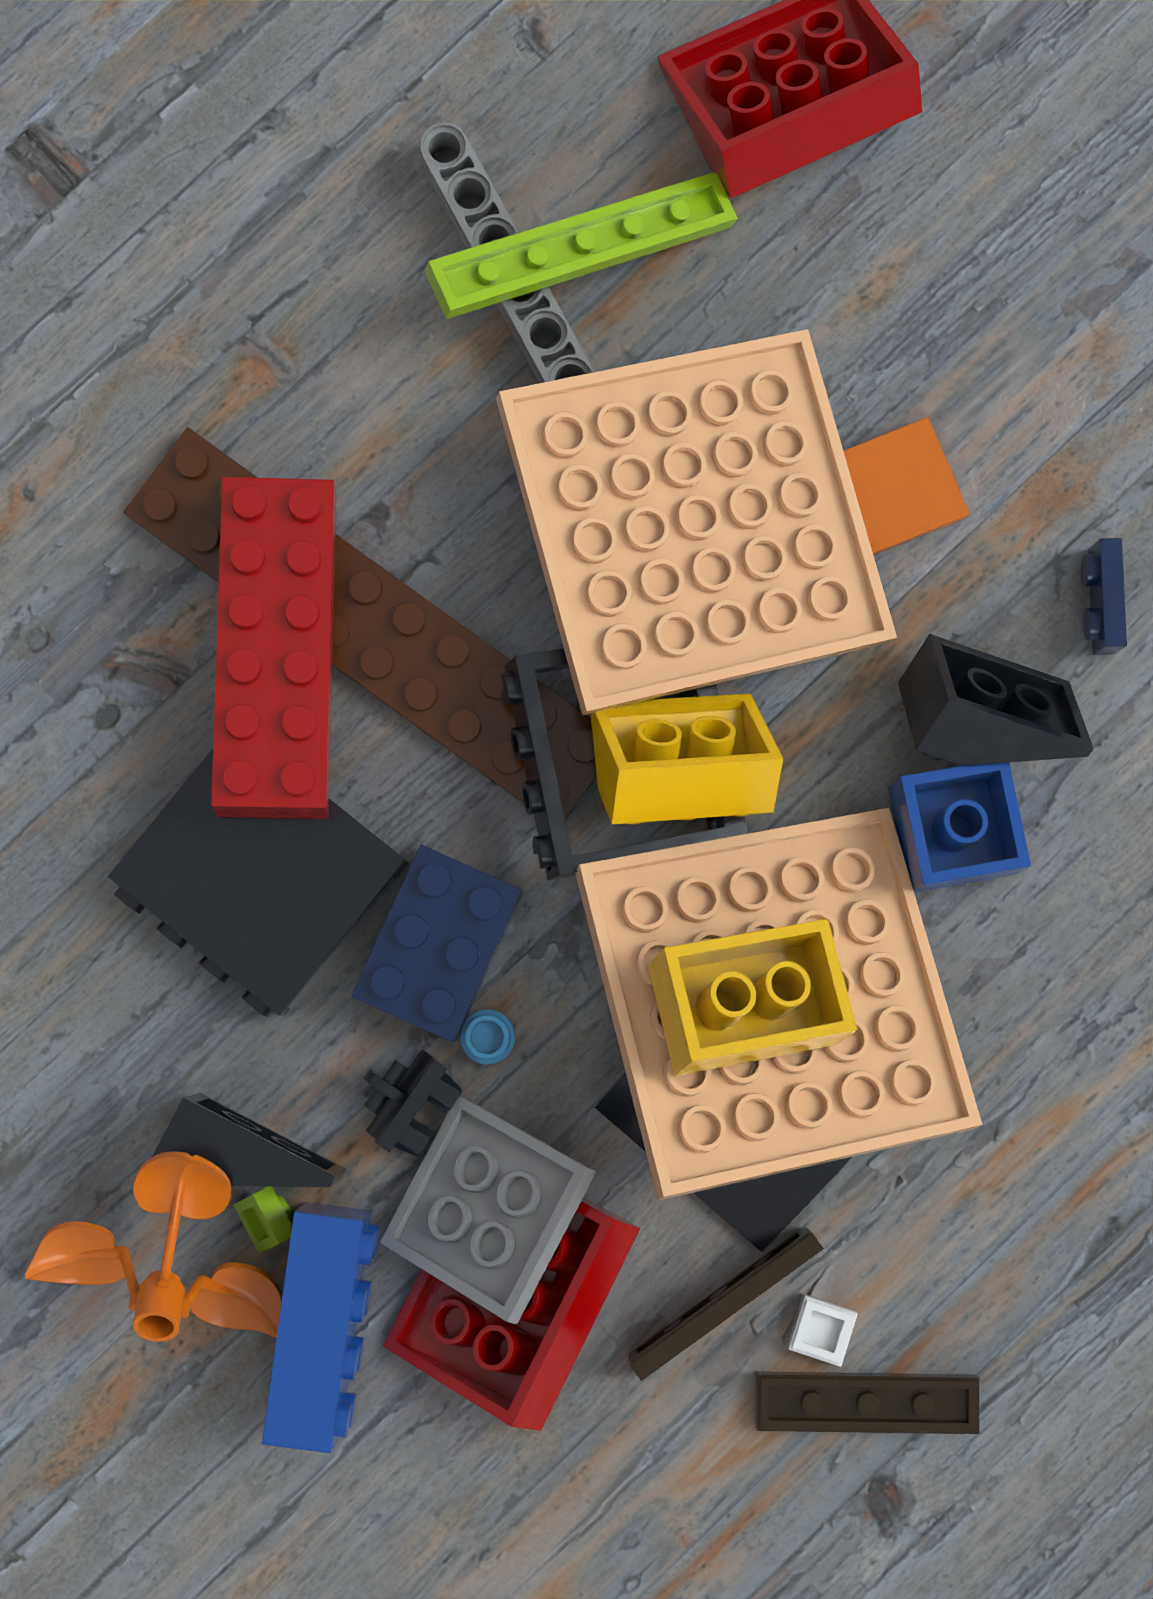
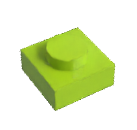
[233,1186,293,1253]

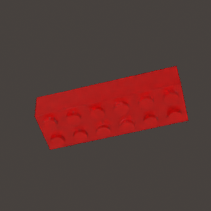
[211,477,337,819]

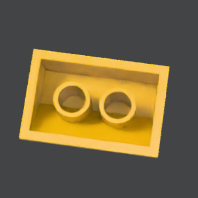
[591,693,783,825]

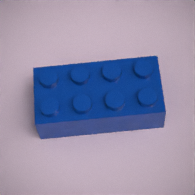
[262,1202,379,1453]

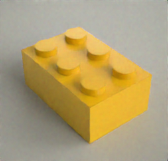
[648,919,857,1076]

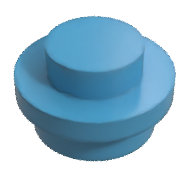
[460,1009,515,1065]

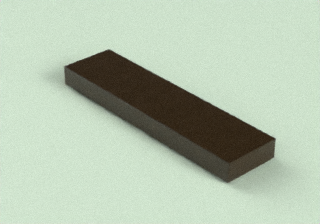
[628,1227,824,1381]
[755,1371,979,1434]

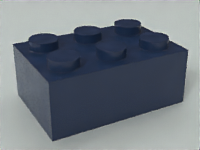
[351,844,523,1042]

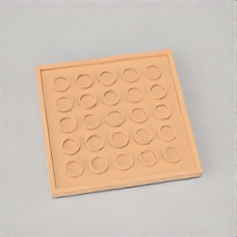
[496,329,897,716]
[575,808,982,1200]

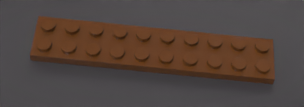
[123,427,597,820]

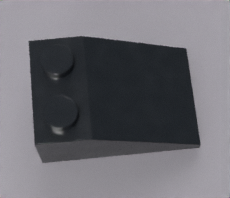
[898,634,1094,766]
[152,1093,346,1187]

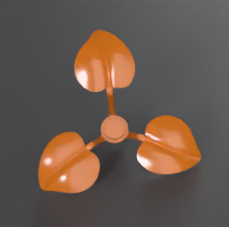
[25,1151,282,1342]

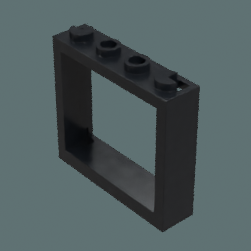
[501,648,748,881]

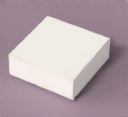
[787,1294,858,1367]

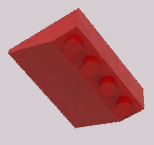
[657,0,923,199]
[383,1197,641,1431]

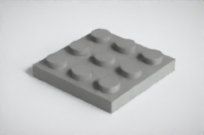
[379,1096,597,1324]

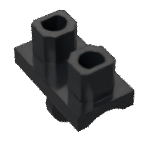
[363,1049,462,1156]

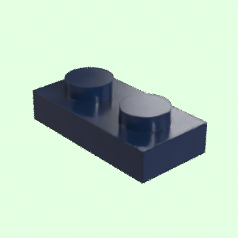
[1081,538,1127,655]

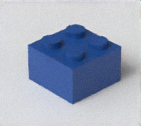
[888,763,1031,893]

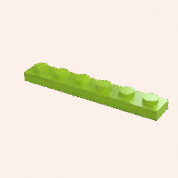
[424,171,738,320]

